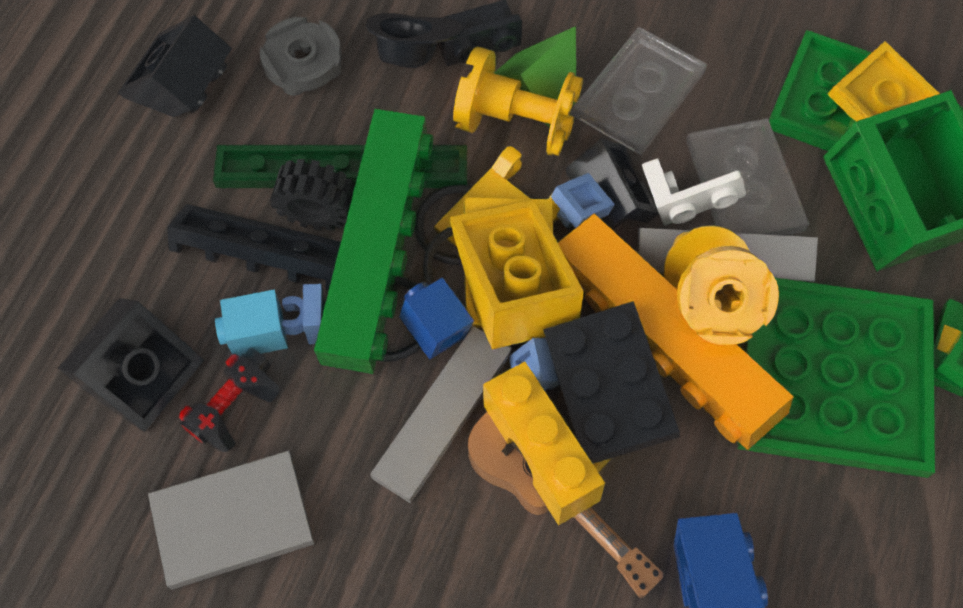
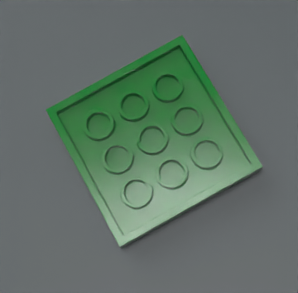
[737,277,935,478]

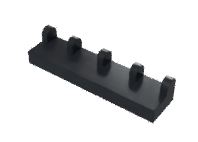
[167,204,341,291]

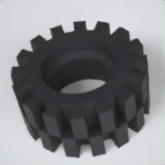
[270,159,355,231]

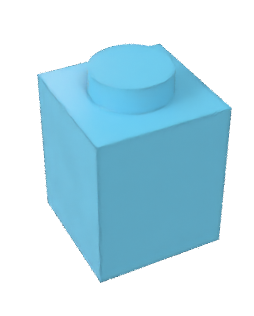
[215,289,288,356]

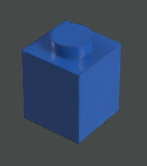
[399,277,474,360]

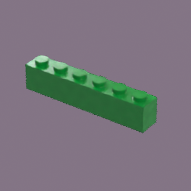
[314,109,433,374]

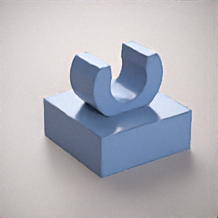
[551,173,615,230]
[282,284,326,344]
[509,338,560,391]

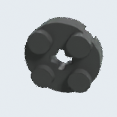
[260,17,342,96]

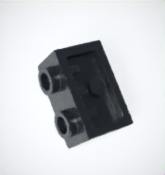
[437,0,522,66]

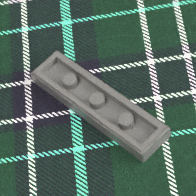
[637,228,818,282]
[370,326,512,504]

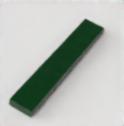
[213,145,467,188]

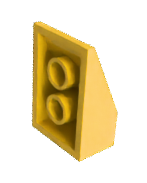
[450,200,584,350]

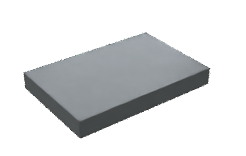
[148,451,315,590]

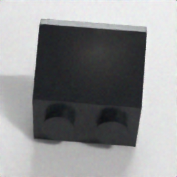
[118,15,232,117]
[58,298,204,432]

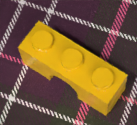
[483,362,605,526]

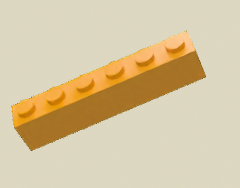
[558,214,794,450]

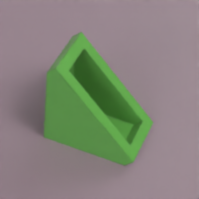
[495,26,576,127]

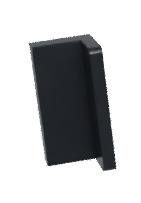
[566,138,659,230]

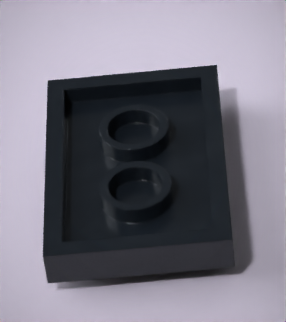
[543,301,680,464]

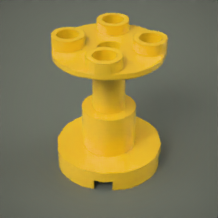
[453,47,583,156]
[664,226,779,345]

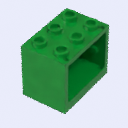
[823,90,963,272]

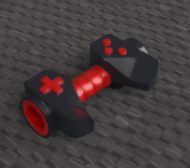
[179,348,280,452]

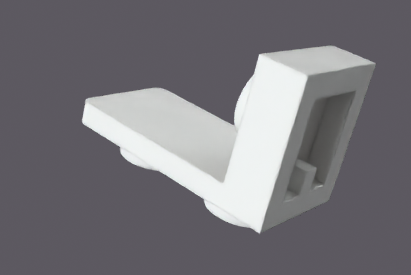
[642,158,746,225]

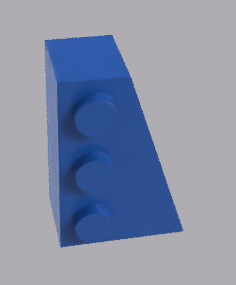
[674,513,768,608]

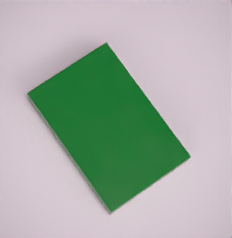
[766,30,872,151]

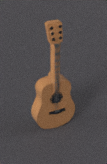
[468,412,663,598]

